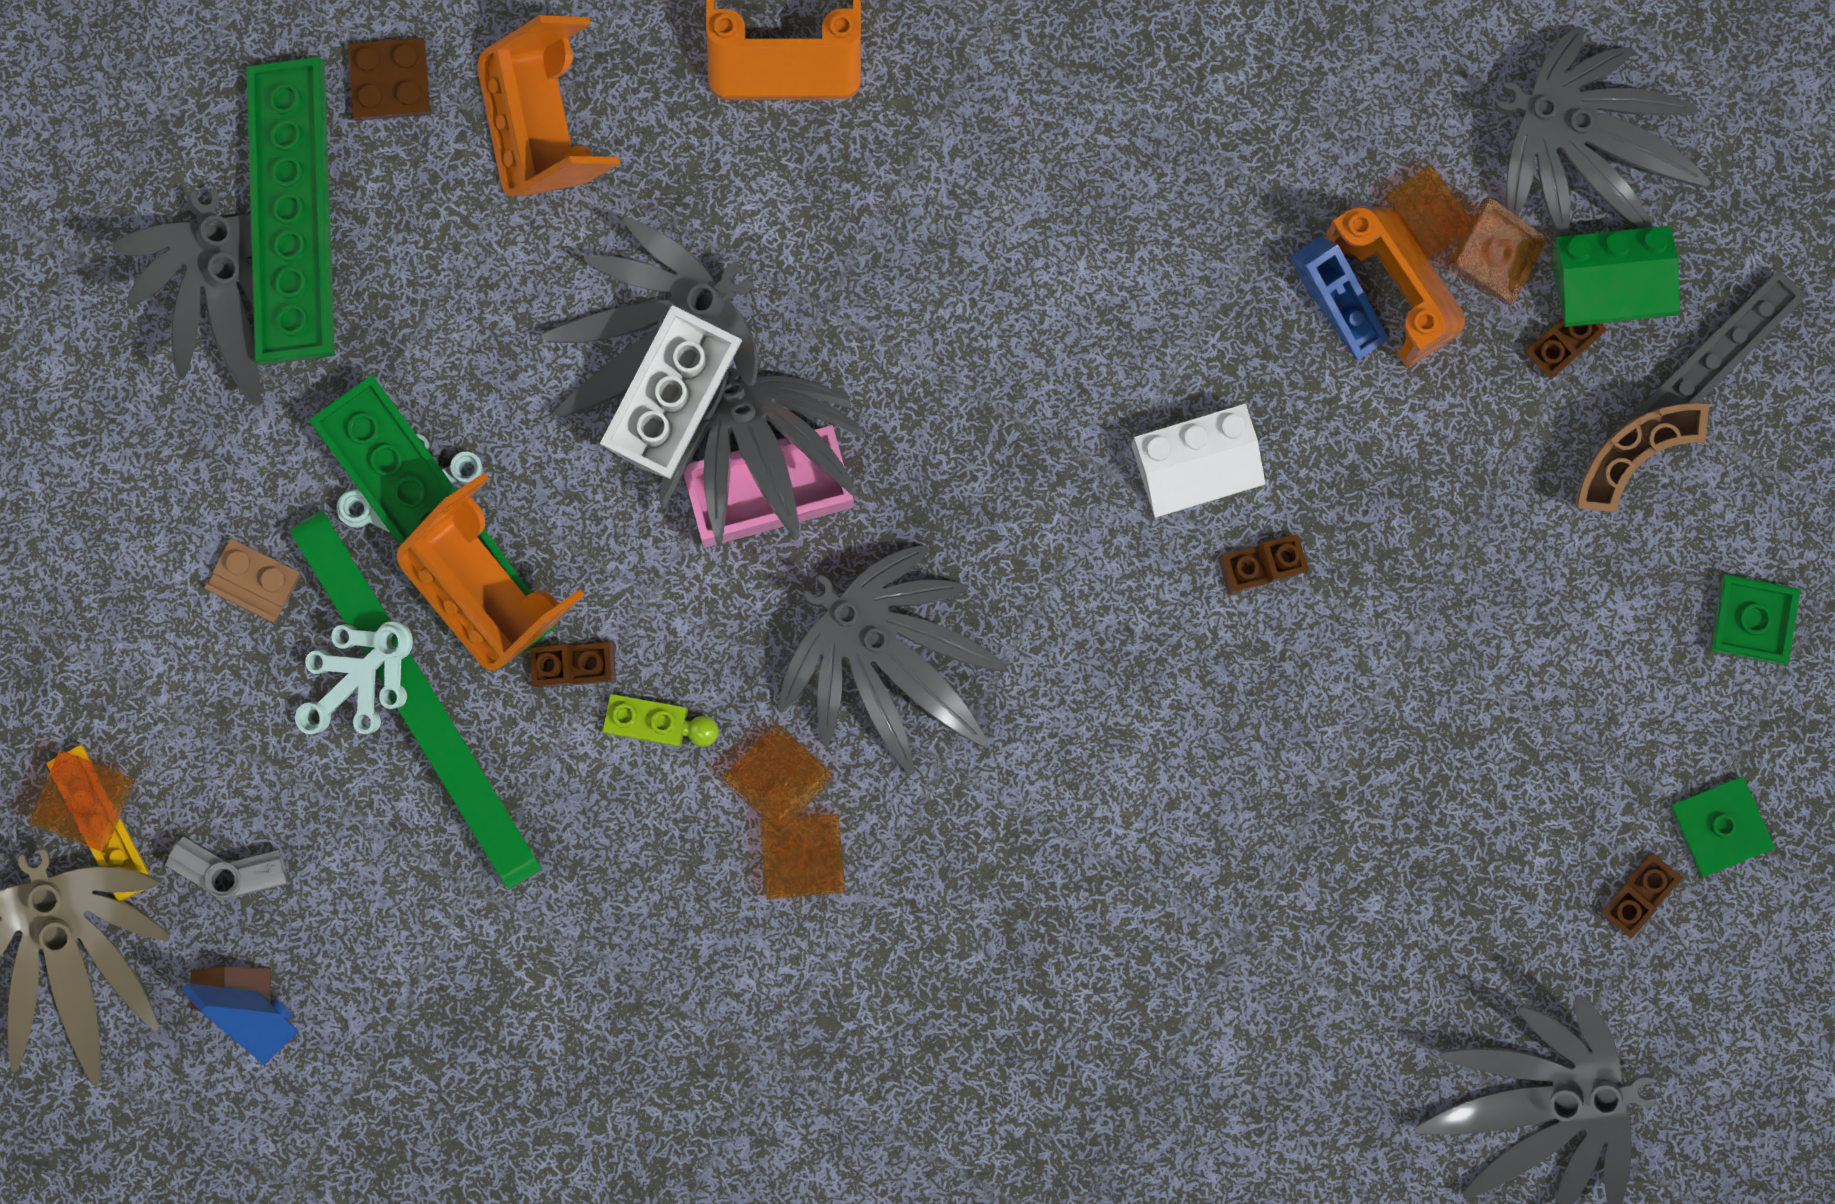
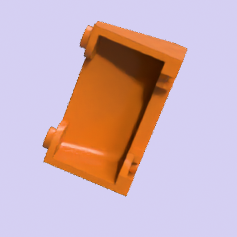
[1325,207,1465,369]

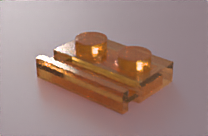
[1385,164,1476,260]

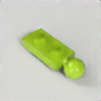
[603,694,719,748]

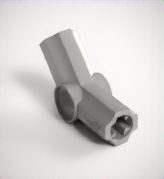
[165,836,288,900]

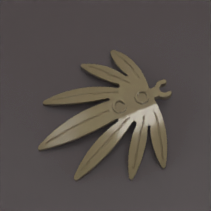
[0,846,170,1086]

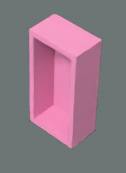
[683,425,854,548]

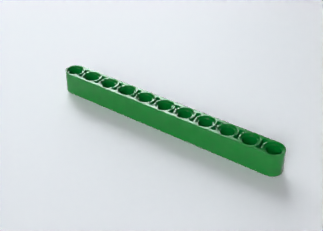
[289,509,543,890]

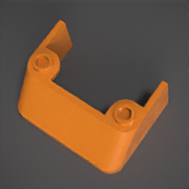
[706,0,861,100]
[478,15,620,196]
[397,472,585,671]

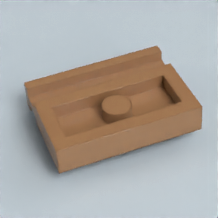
[204,538,301,624]

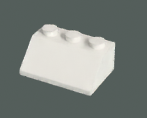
[1131,404,1265,518]

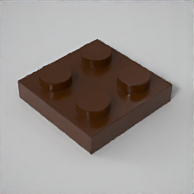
[348,38,431,121]

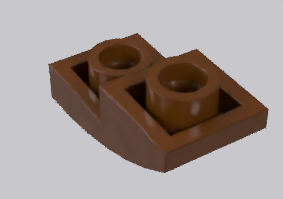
[1525,318,1608,380]
[1218,534,1309,595]
[530,642,616,687]
[1601,851,1683,939]

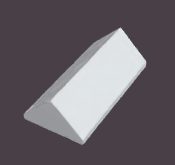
[600,305,742,479]

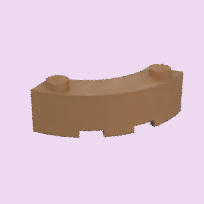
[1575,403,1710,512]

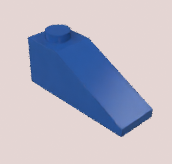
[1289,236,1389,360]
[181,984,299,1065]

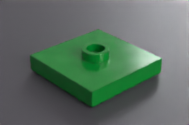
[1709,574,1801,666]
[1670,776,1775,878]

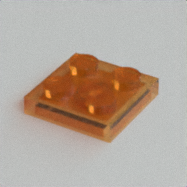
[1449,198,1548,305]
[722,723,834,833]
[29,750,135,853]
[760,814,845,900]

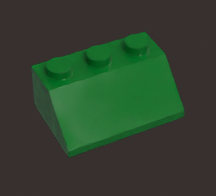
[1551,226,1680,327]

